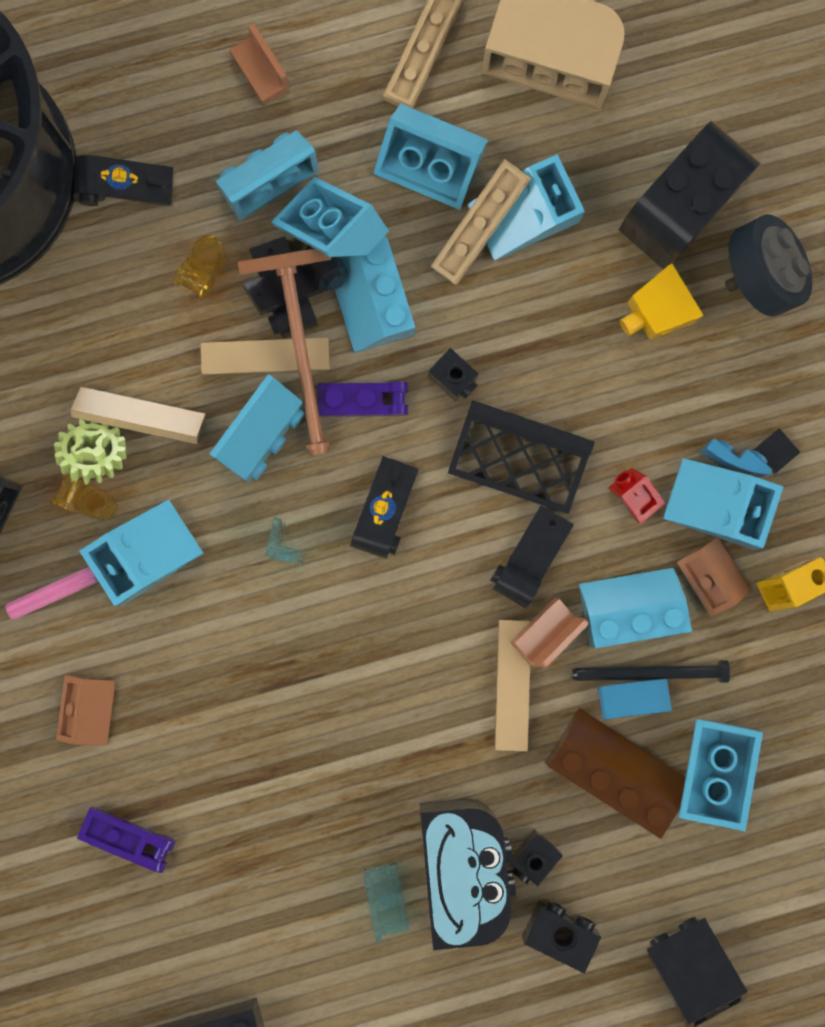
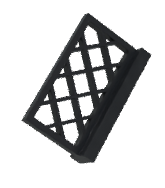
[448,400,595,514]

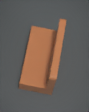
[229,23,290,106]
[677,537,751,617]
[510,598,589,668]
[56,675,115,745]

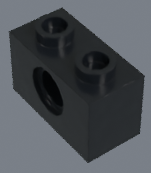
[522,901,601,974]

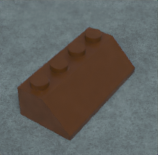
[545,708,686,839]

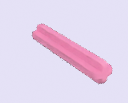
[5,567,98,619]

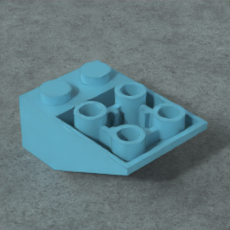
[468,154,585,261]
[662,458,784,550]
[79,500,204,606]

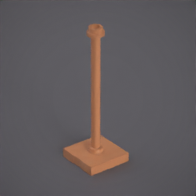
[238,249,331,455]

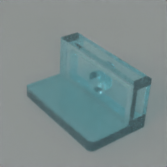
[265,517,305,566]
[363,862,409,942]

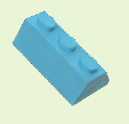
[373,104,488,210]
[215,130,319,222]
[271,176,389,257]
[335,236,416,354]
[210,374,305,483]
[578,568,692,648]
[678,719,763,832]

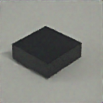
[753,428,801,474]

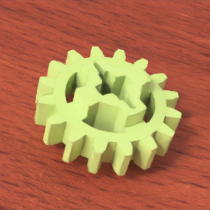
[54,419,127,484]

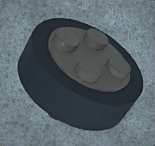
[725,214,812,317]

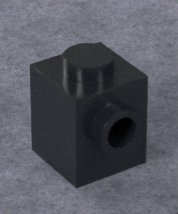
[428,348,479,402]
[512,829,563,887]

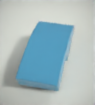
[699,438,772,478]
[598,679,672,720]

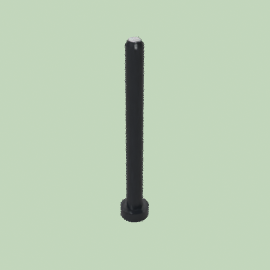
[572,660,730,683]

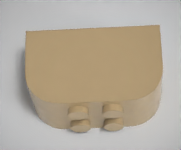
[482,0,625,109]

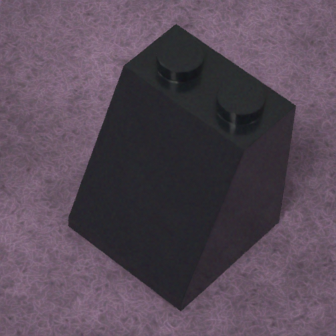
[647,917,748,1027]

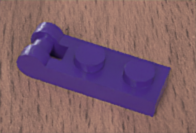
[318,382,408,417]
[77,806,176,873]

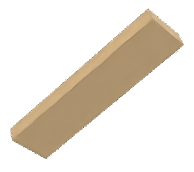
[383,0,463,108]
[430,159,532,285]
[201,337,330,376]
[70,387,205,444]
[494,620,531,751]

